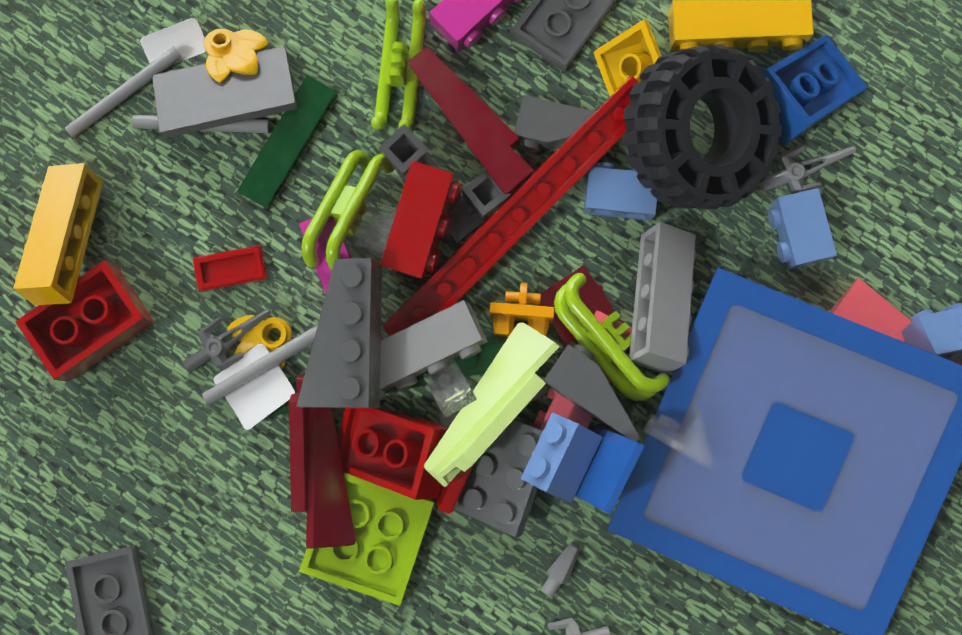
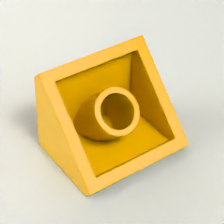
[593,19,662,96]

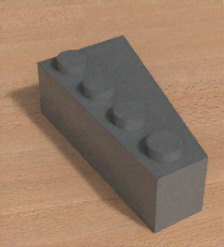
[296,258,382,408]

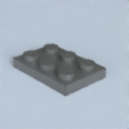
[456,418,543,537]

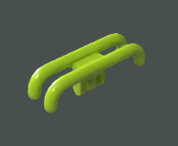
[371,0,426,131]
[301,150,394,271]
[554,273,670,401]

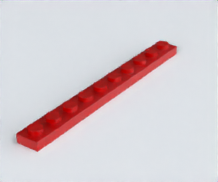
[382,76,639,336]

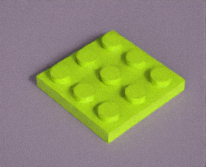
[299,472,435,606]

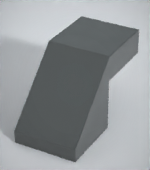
[378,124,441,182]
[448,171,511,245]

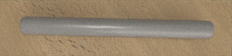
[65,46,182,138]
[132,115,270,133]
[202,324,318,405]

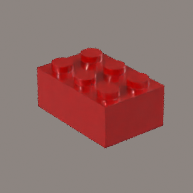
[380,161,464,278]
[15,260,155,382]

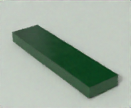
[237,76,337,210]

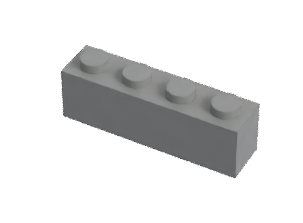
[629,222,696,374]
[380,300,488,401]

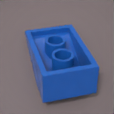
[762,34,868,146]
[575,426,644,515]

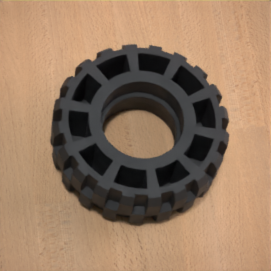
[623,44,782,209]

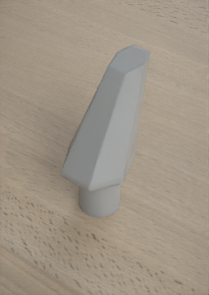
[542,541,580,596]

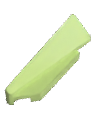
[424,323,559,487]

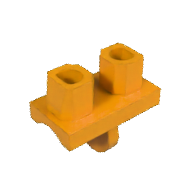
[490,282,554,338]

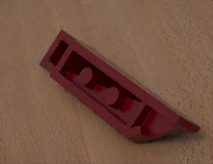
[408,47,534,194]
[289,375,356,549]

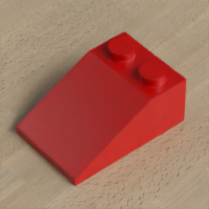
[338,407,449,500]

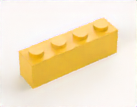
[668,0,814,52]
[13,163,103,305]

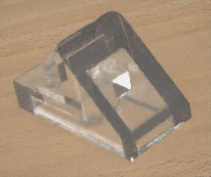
[422,359,477,417]
[644,408,713,469]

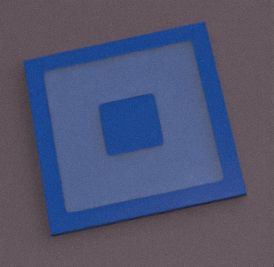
[607,267,962,635]

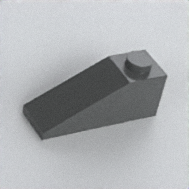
[514,95,595,153]
[543,344,639,442]

